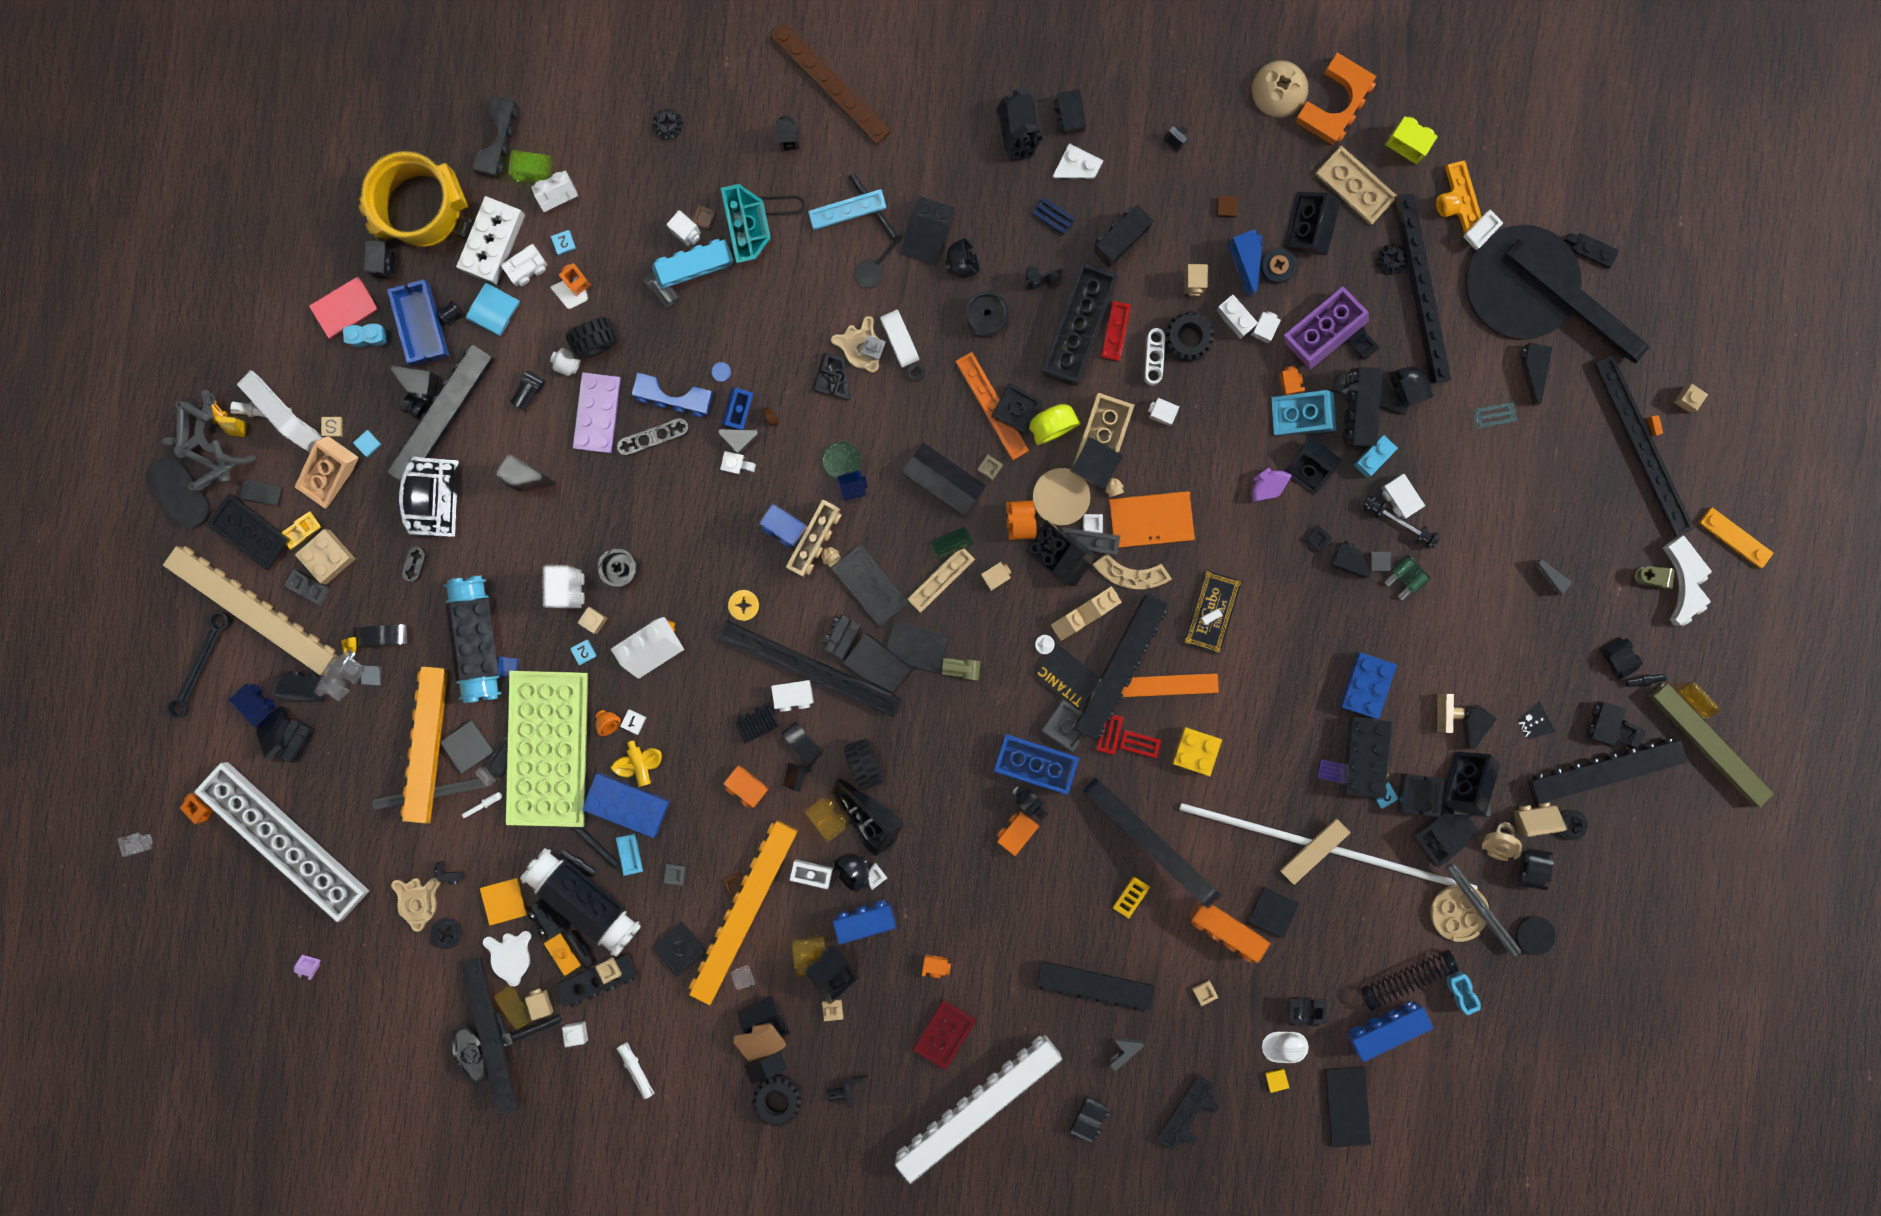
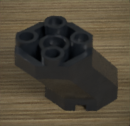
[996,89,1043,160]

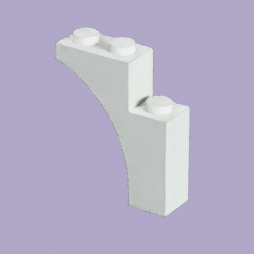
[1663,535,1712,626]

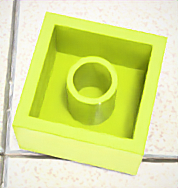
[1385,116,1438,164]

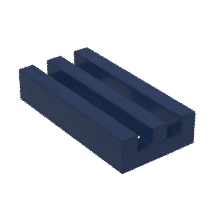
[1032,197,1075,235]

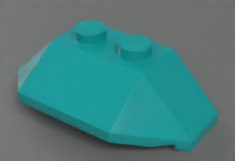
[721,184,771,263]

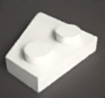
[1053,144,1103,179]

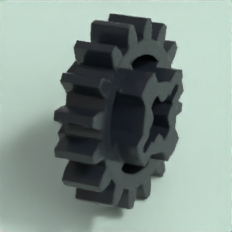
[1012,785,1048,821]

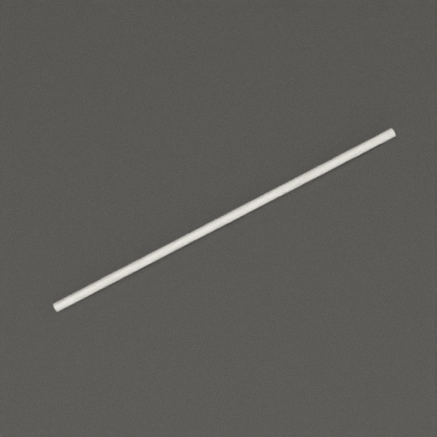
[1179,803,1477,889]

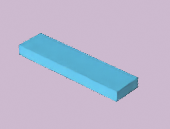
[808,189,887,230]

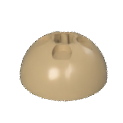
[1252,61,1308,118]

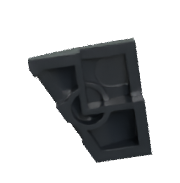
[812,352,851,400]

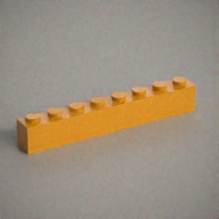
[401,667,449,823]

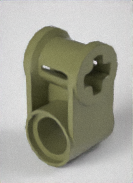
[1634,566,1675,589]

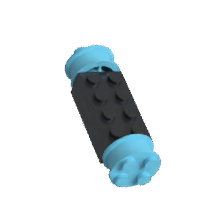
[443,576,501,703]

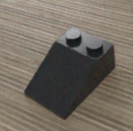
[900,195,955,266]
[805,945,858,1005]

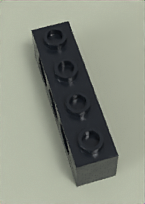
[555,952,638,1007]

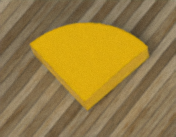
[341,637,356,659]

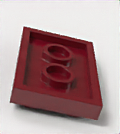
[913,999,976,1070]

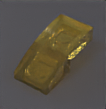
[494,985,531,1030]

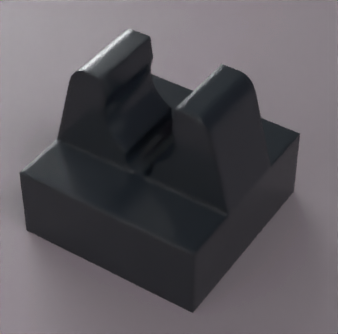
[1163,126,1188,152]

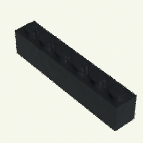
[1036,960,1155,1012]

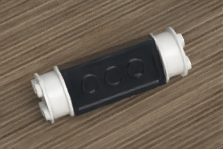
[520,848,641,957]

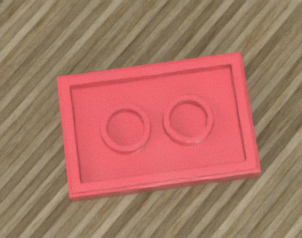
[309,276,379,339]

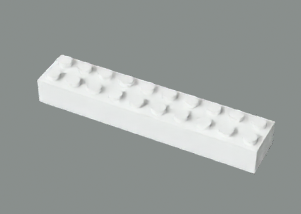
[195,762,369,922]
[895,1035,1062,1183]

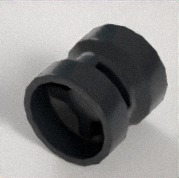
[400,394,427,419]

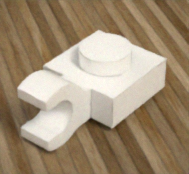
[720,451,756,474]

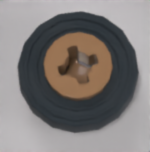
[1261,248,1296,283]

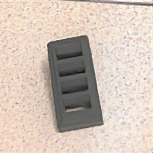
[1534,559,1572,595]

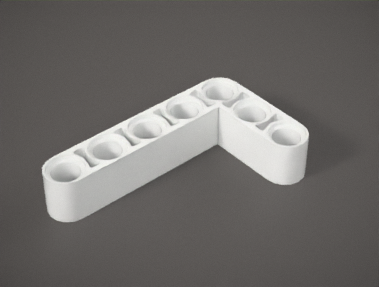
[237,370,324,453]

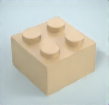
[295,529,355,584]

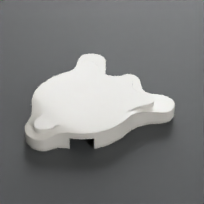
[483,931,532,986]

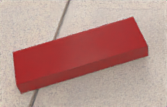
[1101,301,1131,361]

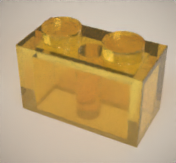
[805,797,847,842]

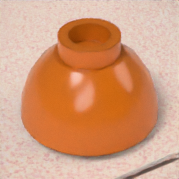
[595,710,621,736]

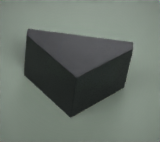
[744,1051,787,1083]

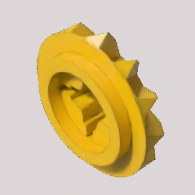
[728,590,759,621]

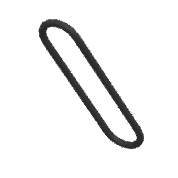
[759,195,805,215]

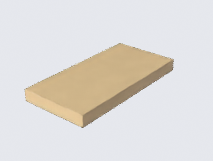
[1315,146,1397,225]

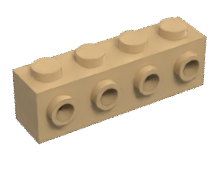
[786,500,841,577]

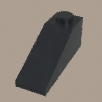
[1520,343,1552,405]

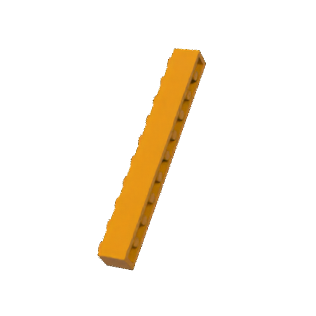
[689,820,798,1005]

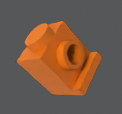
[559,263,591,296]
[1280,366,1305,396]
[180,793,214,824]
[922,954,951,978]

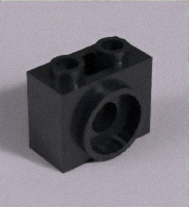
[364,238,396,279]

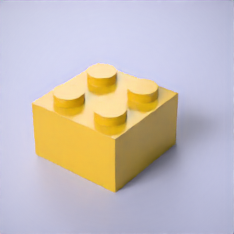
[1171,727,1222,776]

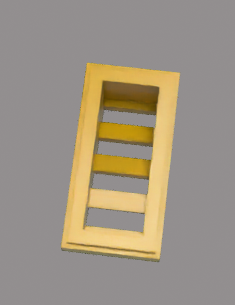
[216,416,248,437]
[1113,876,1150,918]

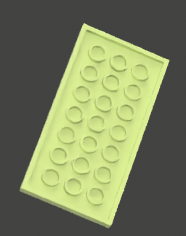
[506,671,588,827]

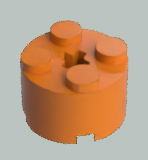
[1006,500,1036,540]

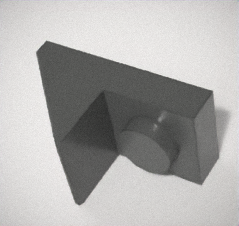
[1109,1038,1144,1071]

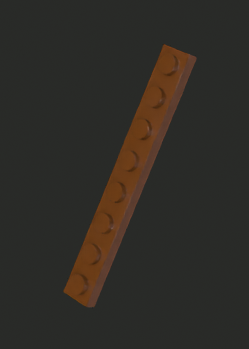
[770,22,891,145]

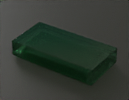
[931,526,973,559]

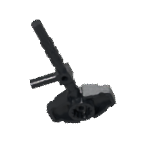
[452,1012,562,1085]

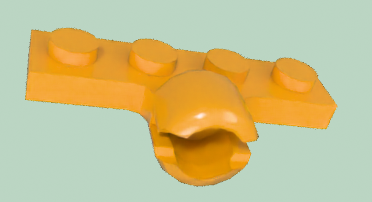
[1436,160,1481,234]

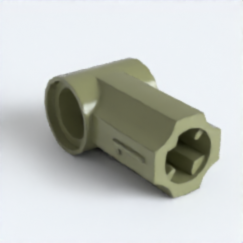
[942,658,981,680]

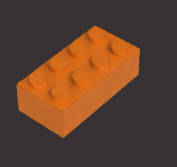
[1188,900,1271,963]

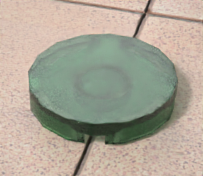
[822,441,861,479]

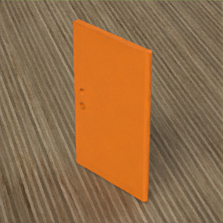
[1109,491,1195,548]

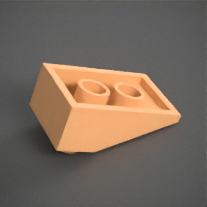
[295,436,359,508]

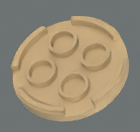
[1033,468,1090,525]
[1430,884,1489,942]

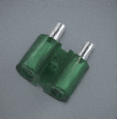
[1384,555,1431,600]

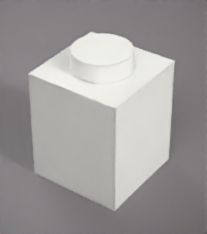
[1251,311,1281,343]
[1148,398,1179,426]
[562,1021,588,1047]

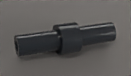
[1626,674,1667,687]
[560,849,597,877]

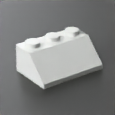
[611,617,684,679]

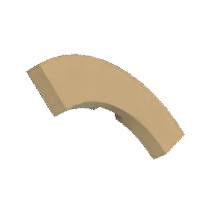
[1092,554,1172,589]

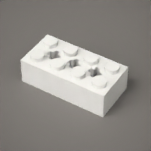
[456,196,525,285]
[545,567,585,608]

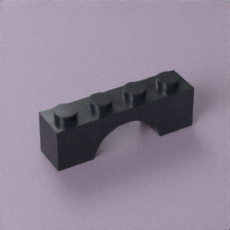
[473,95,519,179]

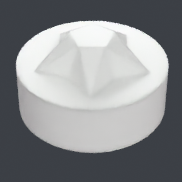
[1035,635,1055,654]

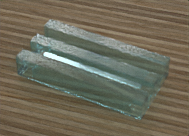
[1475,402,1517,428]

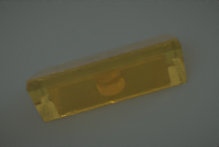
[1679,682,1721,719]

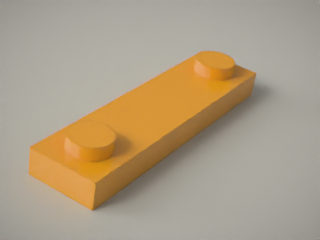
[1699,507,1774,569]

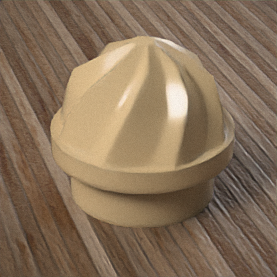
[1105,478,1124,498]
[821,547,841,567]

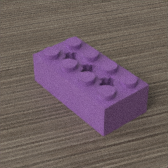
[1284,287,1369,370]

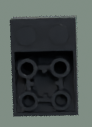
[1025,520,1096,586]
[1411,807,1480,868]

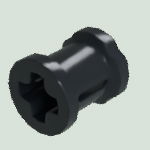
[454,216,475,240]
[437,300,463,325]

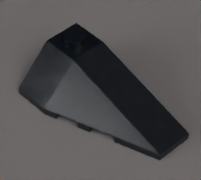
[830,778,904,857]

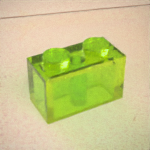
[508,150,553,183]

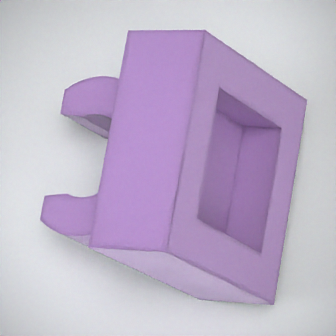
[294,955,321,980]

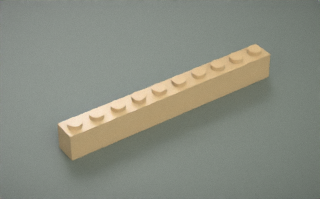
[163,546,339,675]

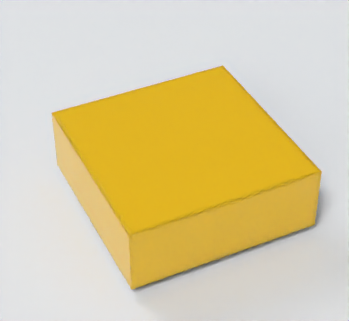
[1265,1068,1289,1093]

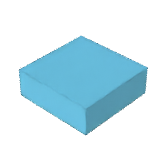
[354,430,382,457]

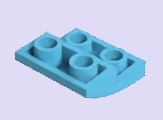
[466,283,519,337]

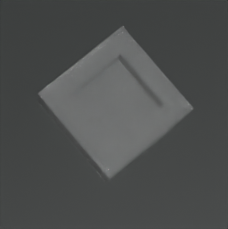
[475,767,496,787]
[730,965,755,990]

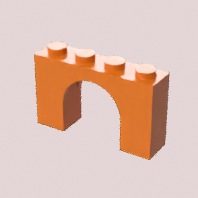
[1295,52,1376,145]

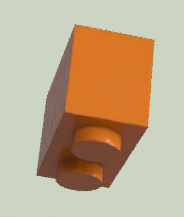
[724,765,769,808]
[996,811,1039,856]

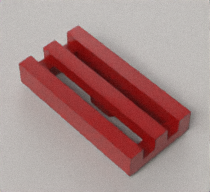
[1096,715,1124,755]
[1119,730,1161,759]

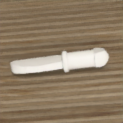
[462,792,502,818]

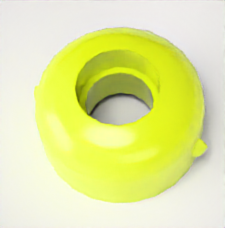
[1029,404,1080,445]

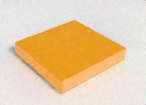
[480,878,527,925]

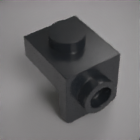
[434,861,465,885]

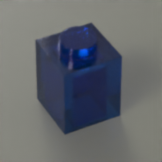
[838,470,868,501]

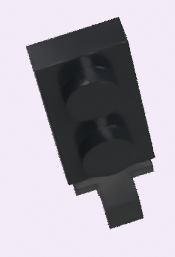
[1564,233,1619,268]

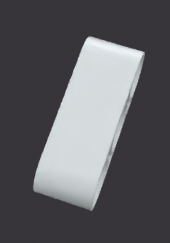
[880,309,919,367]
[1144,328,1165,386]

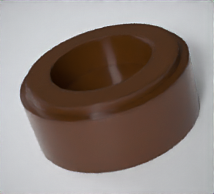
[762,406,779,426]

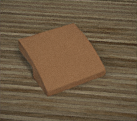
[734,1024,786,1062]

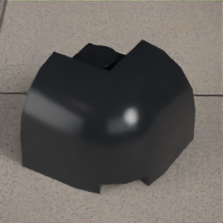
[1388,366,1435,407]

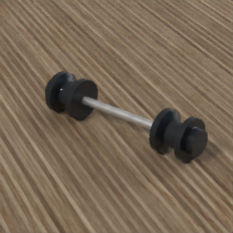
[1363,495,1440,549]

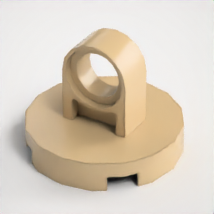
[1482,822,1522,861]

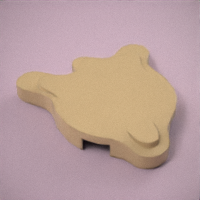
[831,316,879,373]
[391,877,441,932]

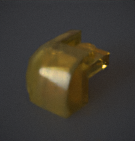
[792,935,825,978]

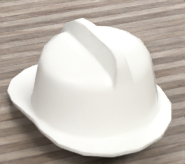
[1262,1032,1309,1063]

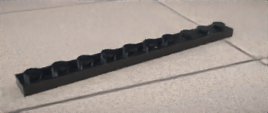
[1394,194,1451,384]
[1594,355,1695,537]
[719,620,901,717]

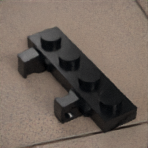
[1157,1074,1219,1150]

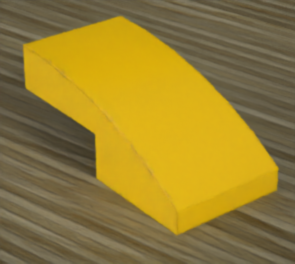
[282,511,321,550]

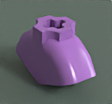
[1251,468,1292,503]

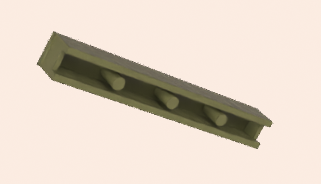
[1647,683,1773,808]

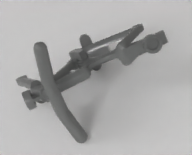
[162,390,256,491]

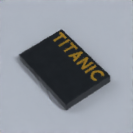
[1034,644,1100,710]

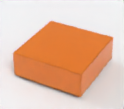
[1646,415,1663,437]

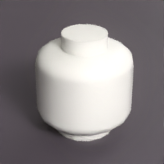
[550,348,580,376]

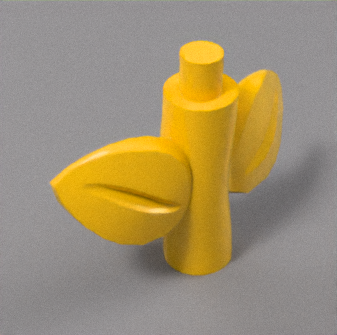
[610,740,662,787]

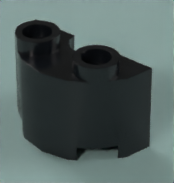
[1599,637,1643,681]
[1288,997,1327,1027]

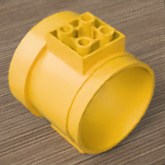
[359,152,468,247]

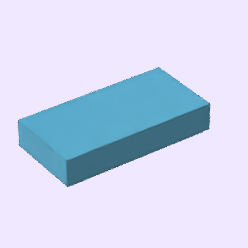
[616,834,643,876]

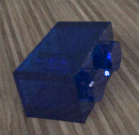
[229,684,276,728]

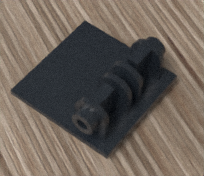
[1025,265,1063,290]

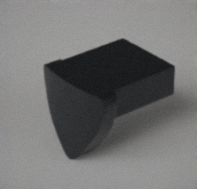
[783,763,811,791]

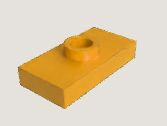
[544,933,582,976]

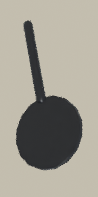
[854,235,902,288]

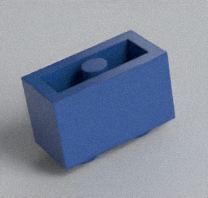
[721,387,753,430]

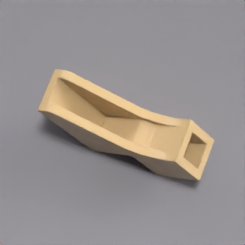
[1051,586,1122,641]

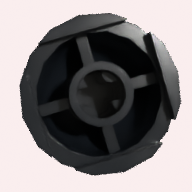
[945,238,980,278]
[832,853,869,892]

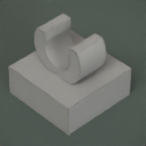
[861,335,886,360]

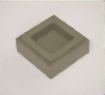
[977,454,1003,481]

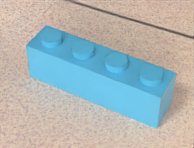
[652,239,734,290]

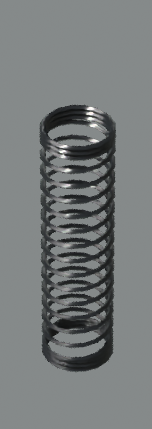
[1361,949,1459,1011]

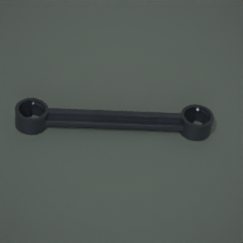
[166,612,231,718]

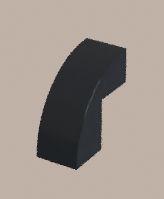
[354,624,408,647]

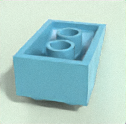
[1272,390,1336,435]

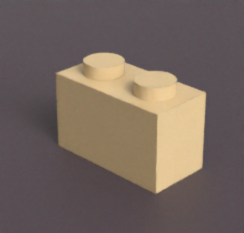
[1184,264,1208,297]

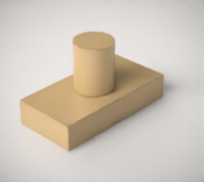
[1437,694,1465,733]

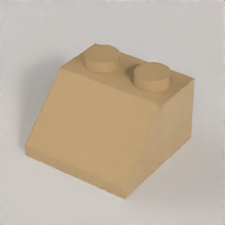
[1514,802,1566,836]

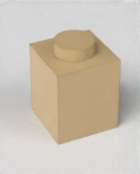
[1674,384,1708,413]
[981,562,1012,591]
[578,607,608,634]
[525,988,554,1020]

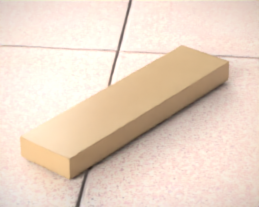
[907,546,975,613]
[1280,818,1350,885]

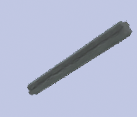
[372,778,486,810]
[1446,863,1521,957]

